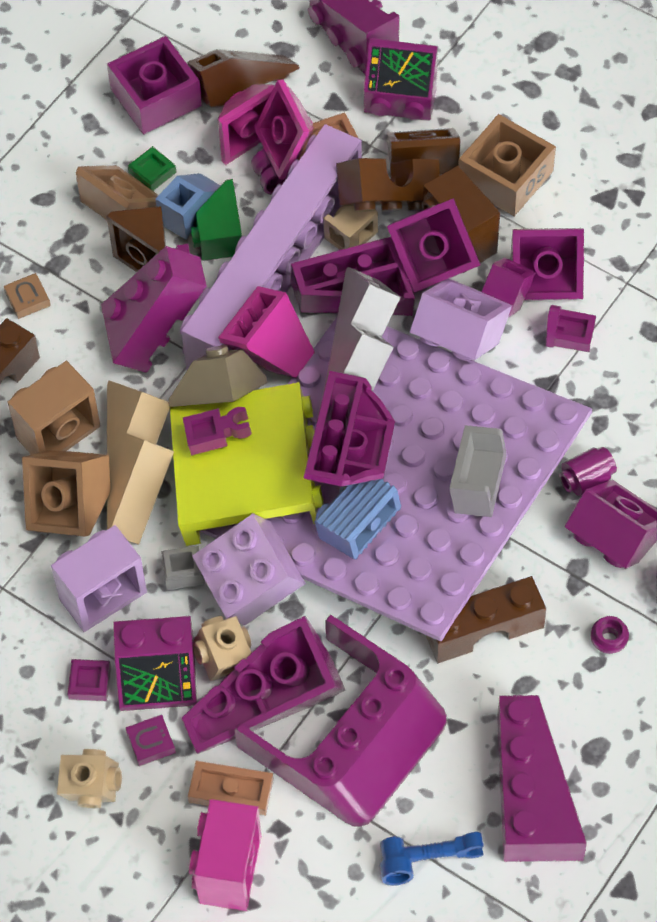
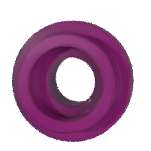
[590,616,629,654]

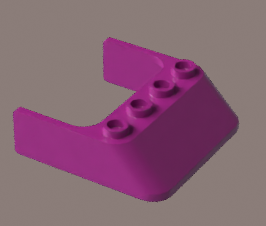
[235,615,447,827]

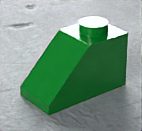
[191,179,242,261]

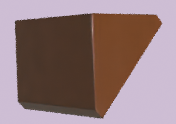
[386,128,460,175]
[106,206,166,272]

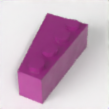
[497,695,587,862]

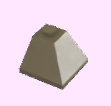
[168,345,267,407]

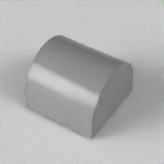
[161,546,204,590]

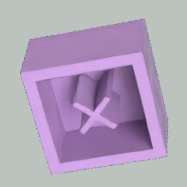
[410,278,512,361]
[192,513,306,625]
[51,525,147,632]

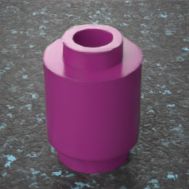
[559,447,617,496]

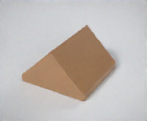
[75,165,159,220]

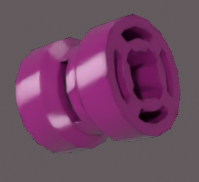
[251,149,288,195]

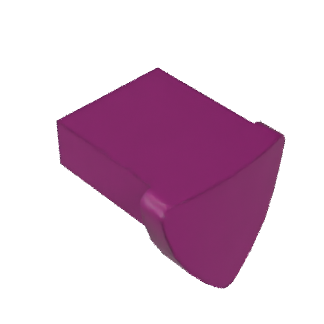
[546,305,596,352]

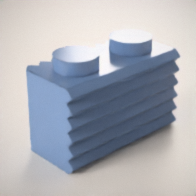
[314,479,401,559]

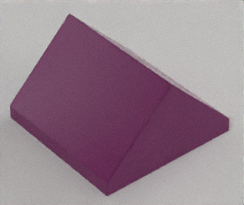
[510,228,584,300]

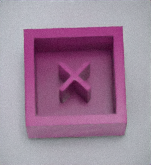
[189,799,262,911]

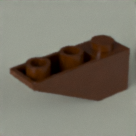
[187,49,300,108]

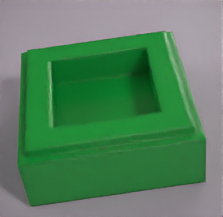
[128,146,177,191]

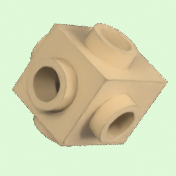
[193,616,252,682]
[57,749,122,808]

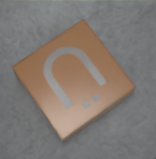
[3,273,51,319]

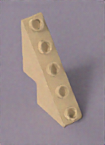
[107,380,174,544]

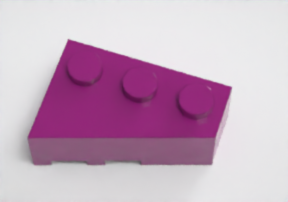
[308,0,400,76]
[290,237,415,316]
[101,246,207,373]

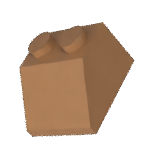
[22,450,111,537]

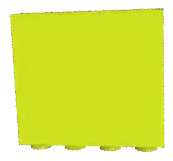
[170,382,324,546]

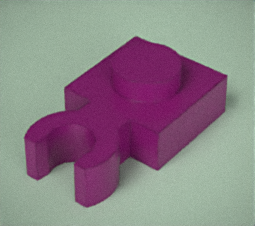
[183,407,252,455]

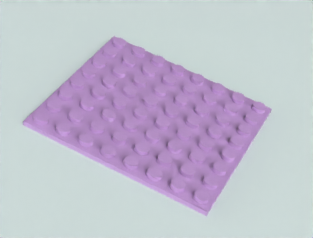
[200,316,592,642]

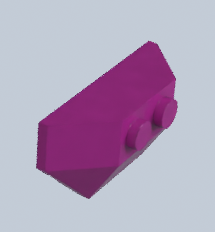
[304,371,395,487]

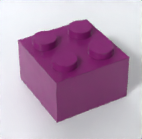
[107,35,202,135]

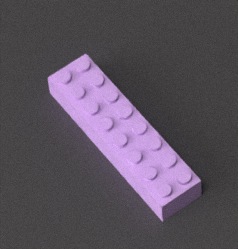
[180,124,362,370]

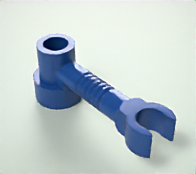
[380,832,484,886]

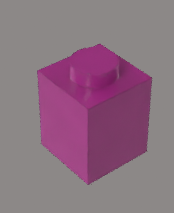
[482,257,536,317]

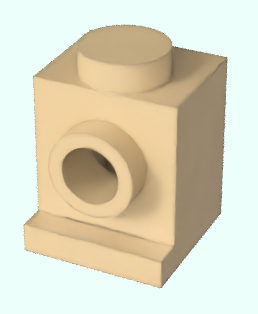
[324,206,378,250]

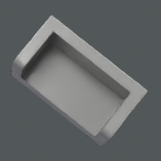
[449,425,507,517]

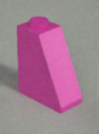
[218,286,315,378]

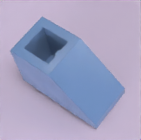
[155,173,221,240]

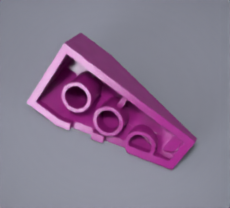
[182,616,346,754]

